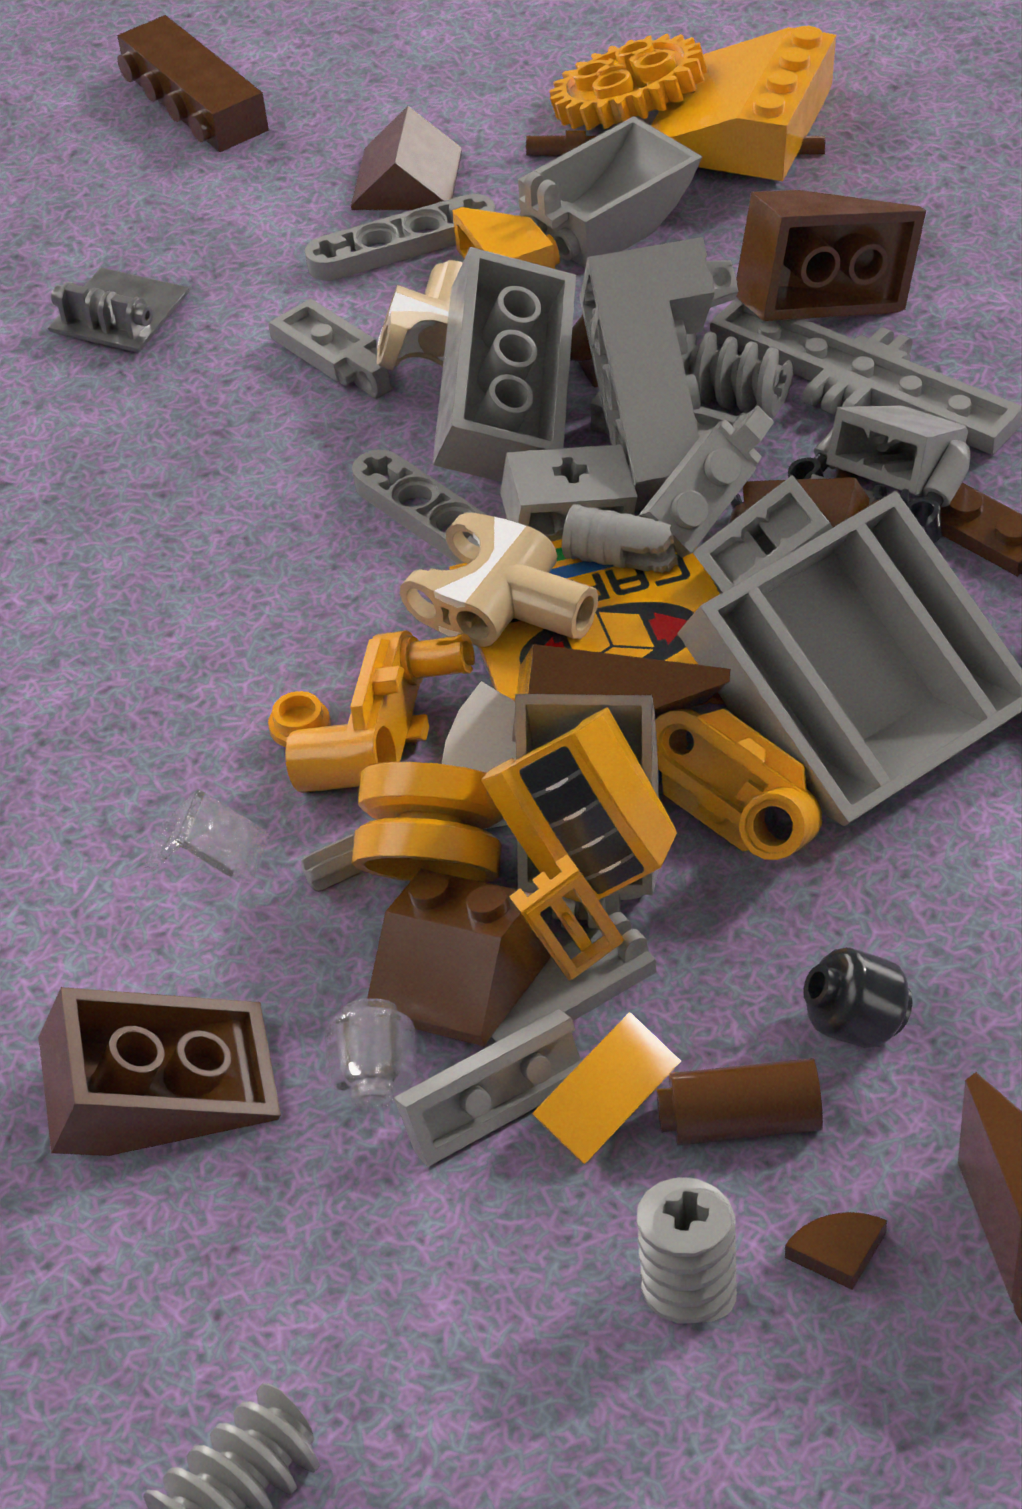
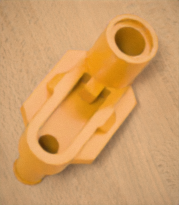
[285,630,475,793]
[655,709,822,860]

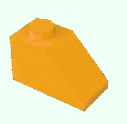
[452,207,560,269]

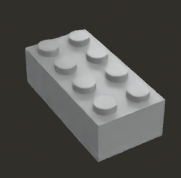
[433,247,576,482]

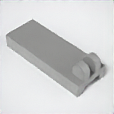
[487,912,656,1045]
[394,1009,582,1167]

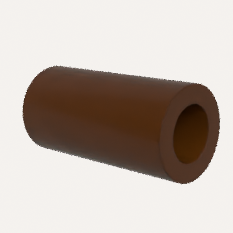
[656,1058,823,1146]

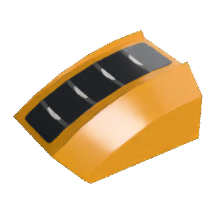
[481,707,677,903]

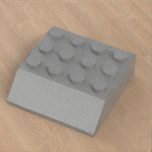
[677,491,1022,826]

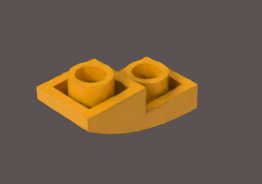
[532,1012,681,1164]

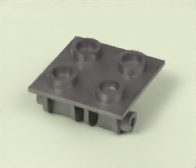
[48,267,190,353]

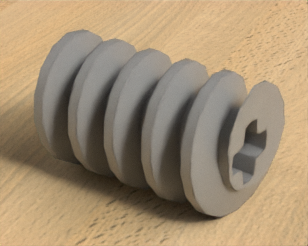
[681,331,793,419]
[637,1177,737,1323]
[143,1383,320,1509]

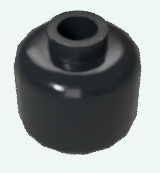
[803,947,913,1048]

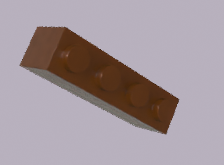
[117,15,269,152]

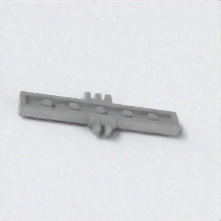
[710,298,1022,455]

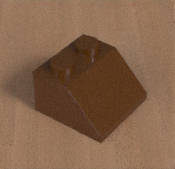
[365,869,551,1047]

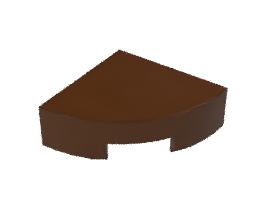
[785,1212,887,1290]

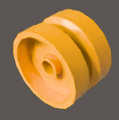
[352,762,504,883]

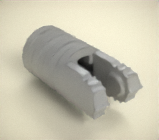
[562,504,678,573]

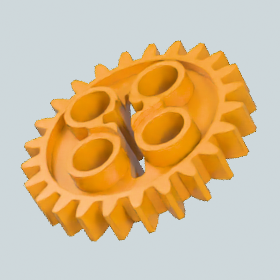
[549,34,708,130]

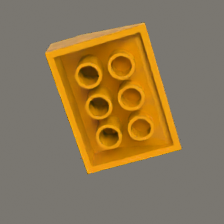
[650,26,837,181]

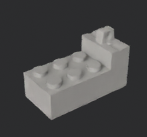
[580,237,738,511]

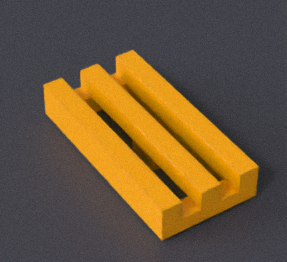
[509,854,624,981]

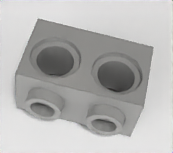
[693,475,833,592]

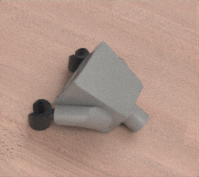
[788,406,971,543]

